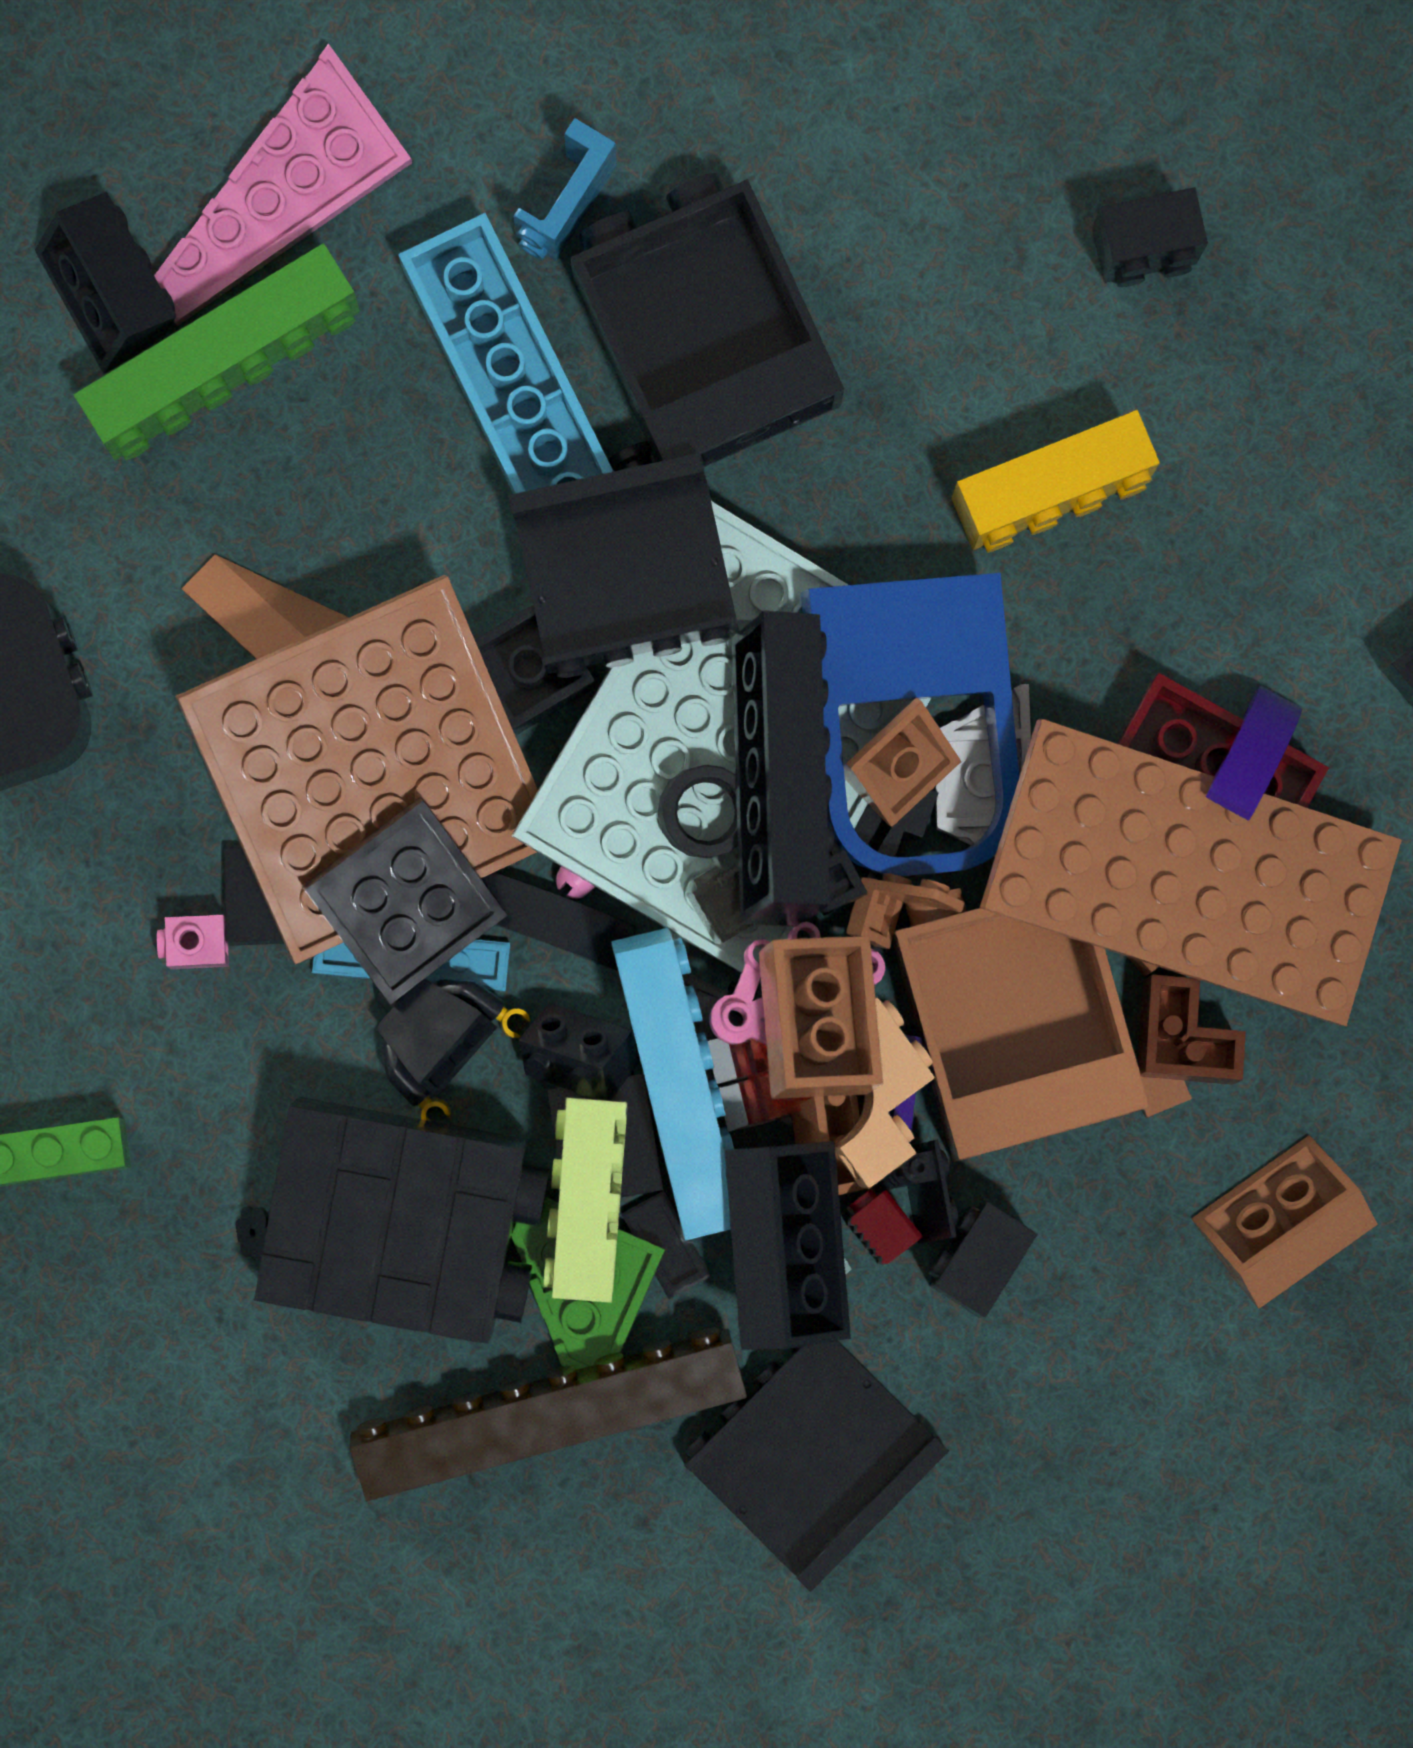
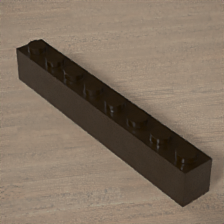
[350,1327,747,1502]

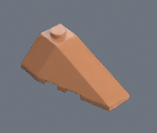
[182,554,349,660]

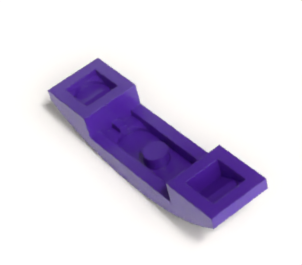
[1206,684,1302,821]

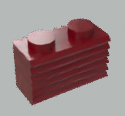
[847,1189,923,1265]

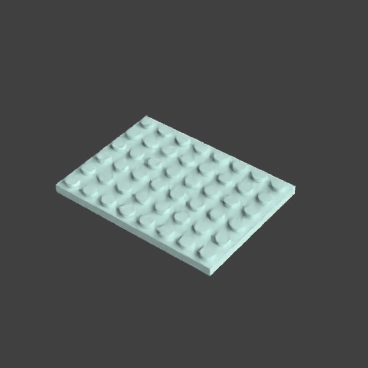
[511,501,931,973]

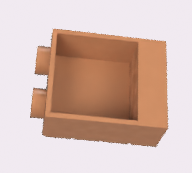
[892,888,1149,1162]

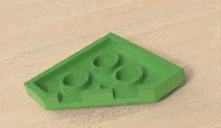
[511,1196,666,1370]

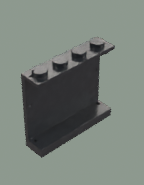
[508,453,739,678]
[684,1341,949,1592]

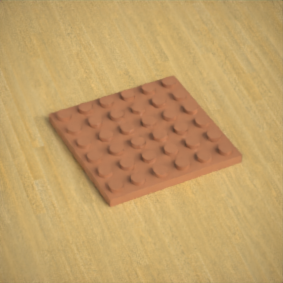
[175,575,538,965]

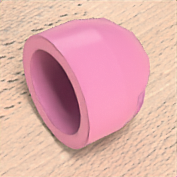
[556,866,595,899]

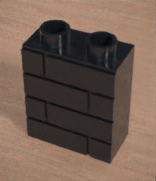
[571,173,844,467]
[254,1096,550,1344]

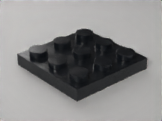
[302,798,507,1004]

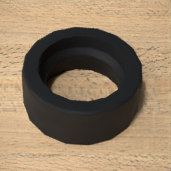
[658,765,738,858]

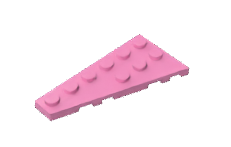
[154,44,412,326]

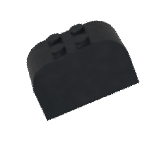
[0,574,93,791]

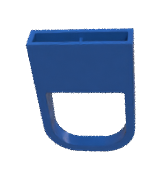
[800,573,1019,876]

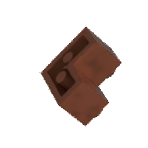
[1138,975,1246,1085]

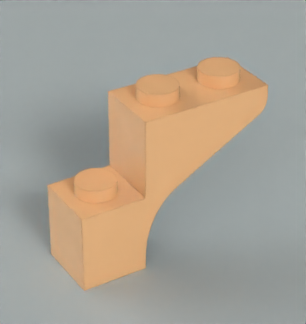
[835,997,935,1188]

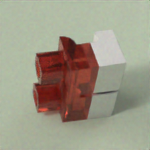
[708,1038,811,1132]

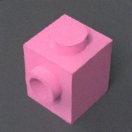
[157,915,229,969]

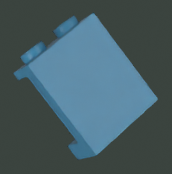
[513,118,617,261]

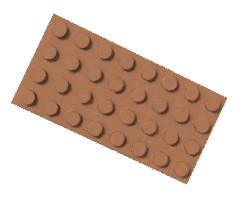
[980,719,1402,1026]

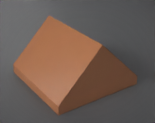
[844,698,962,827]

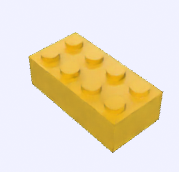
[951,410,1160,553]

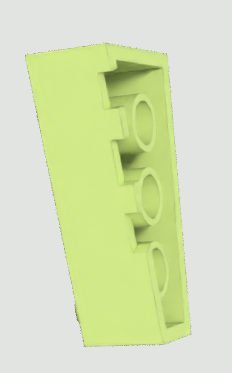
[544,1098,628,1303]

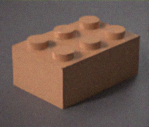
[759,936,883,1099]

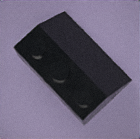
[34,192,177,374]

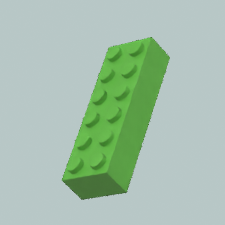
[73,243,360,461]

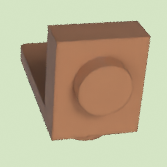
[846,873,964,949]

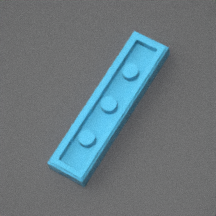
[312,940,510,992]

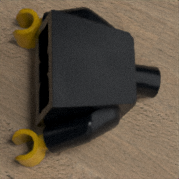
[377,978,530,1121]

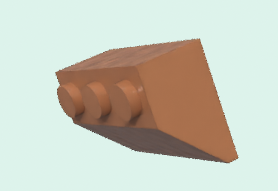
[1191,1135,1378,1309]

